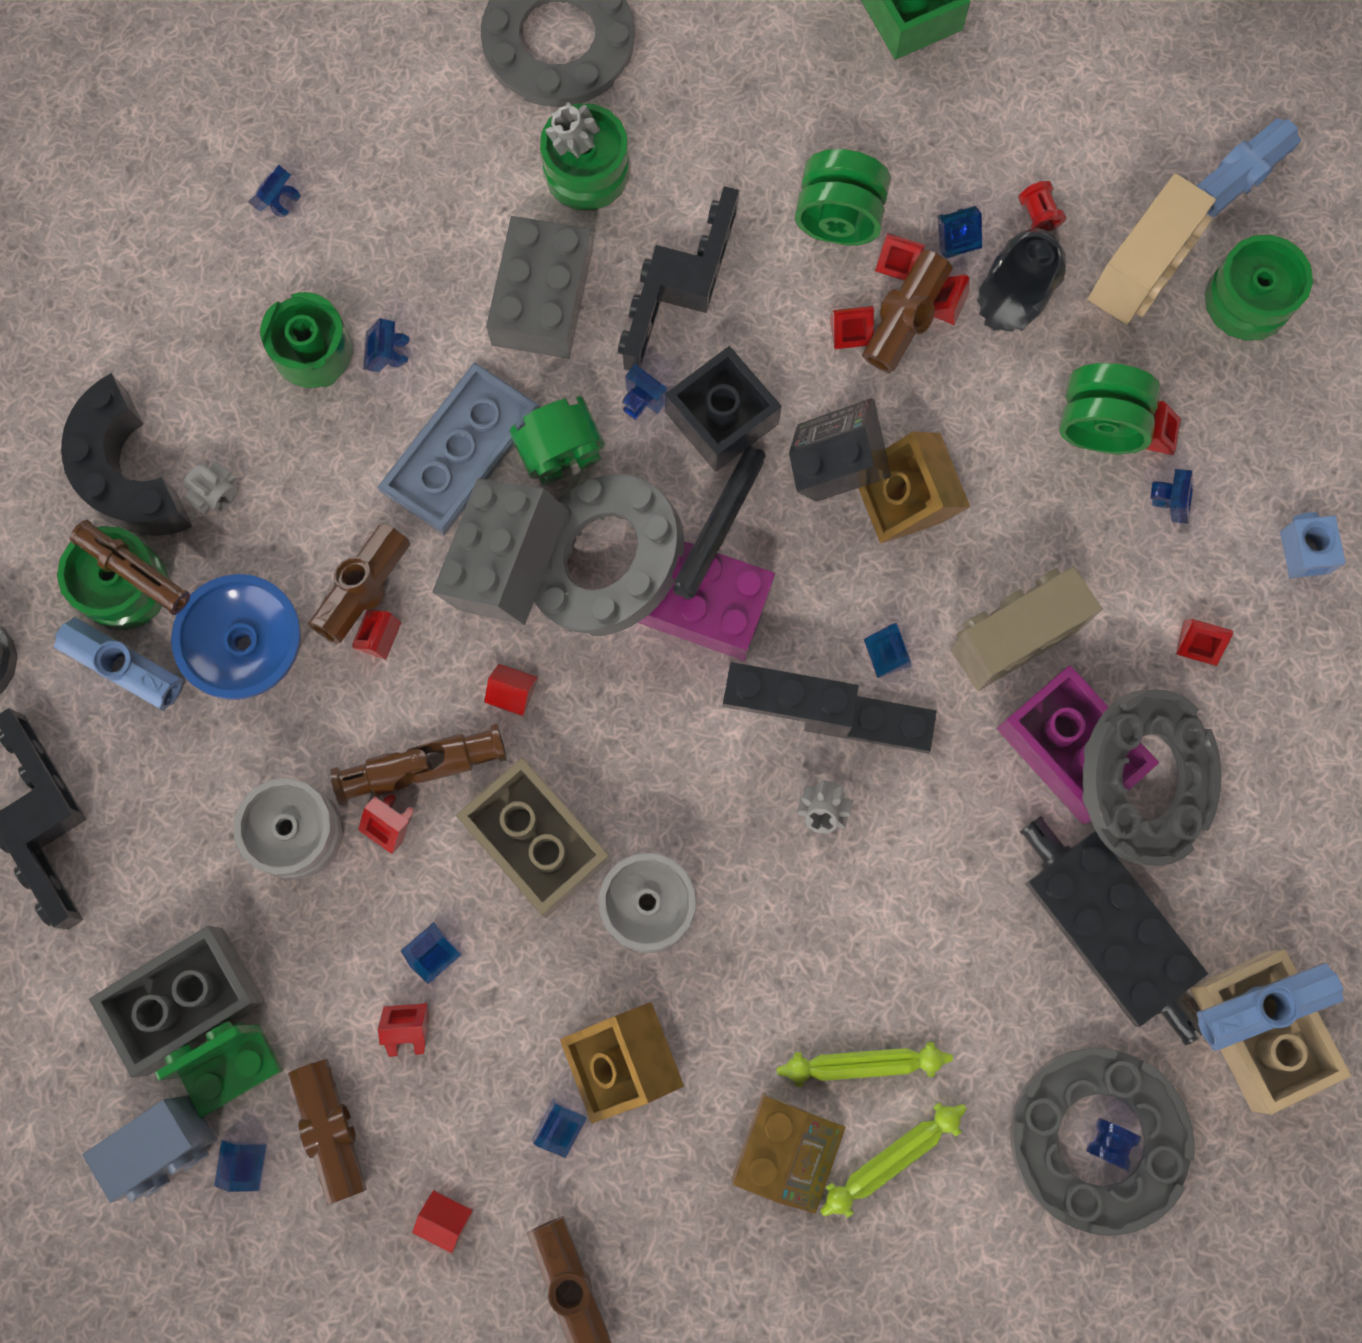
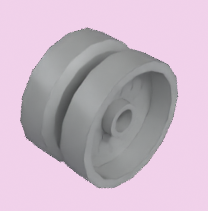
[234,778,343,880]
[599,853,696,953]

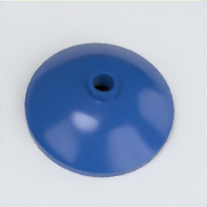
[171,574,301,700]

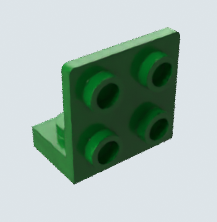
[154,1021,283,1118]

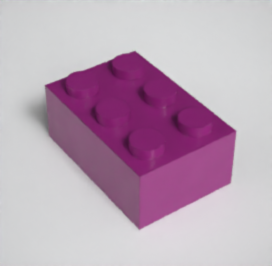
[638,541,775,661]
[996,665,1160,825]

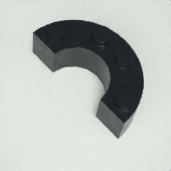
[61,373,193,536]

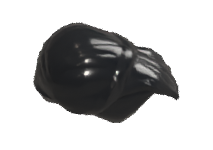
[977,229,1066,332]

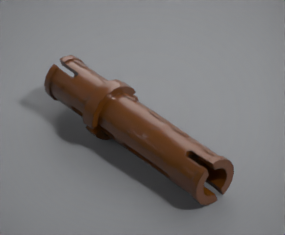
[70,520,190,615]

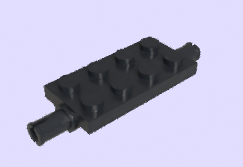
[1019,815,1208,1045]

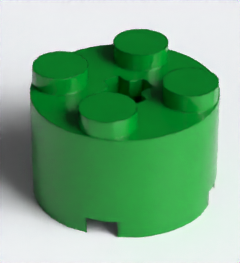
[260,292,352,388]
[509,396,605,486]

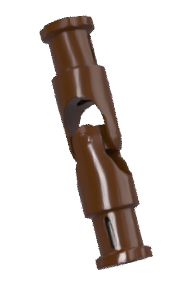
[330,724,507,806]

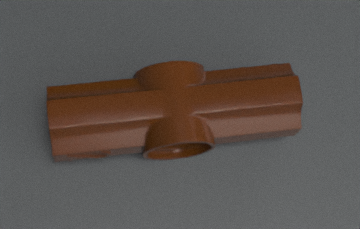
[862,250,953,374]
[308,523,411,645]
[288,1059,367,1205]
[526,1216,612,1343]

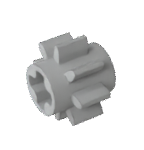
[546,102,600,158]
[184,461,237,515]
[797,780,853,834]

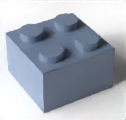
[82,1095,218,1203]

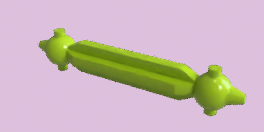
[776,1042,953,1087]
[820,1102,967,1218]

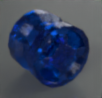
[1085,1118,1142,1171]

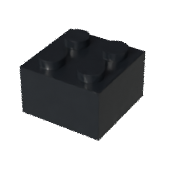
[665,346,782,472]

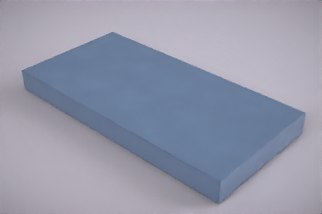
[377,362,540,536]

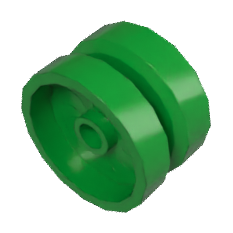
[540,103,629,211]
[794,149,891,246]
[1205,234,1313,341]
[1059,363,1161,455]
[57,526,169,630]

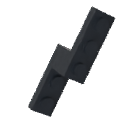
[618,186,739,373]
[722,662,937,754]
[0,708,87,930]

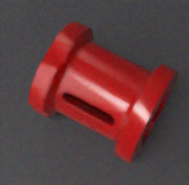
[1018,181,1066,231]

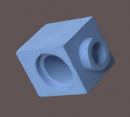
[1280,512,1346,579]

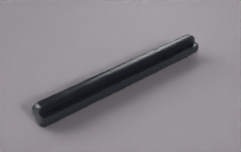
[673,446,766,600]

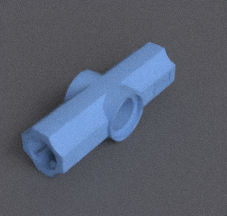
[1197,118,1301,217]
[53,617,184,711]
[1196,963,1344,1051]

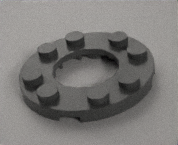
[481,0,634,107]
[534,474,684,636]
[1082,690,1221,866]
[1011,1048,1195,1236]

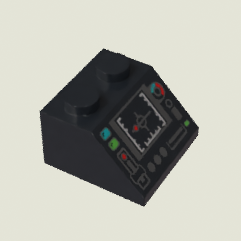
[789,398,891,501]

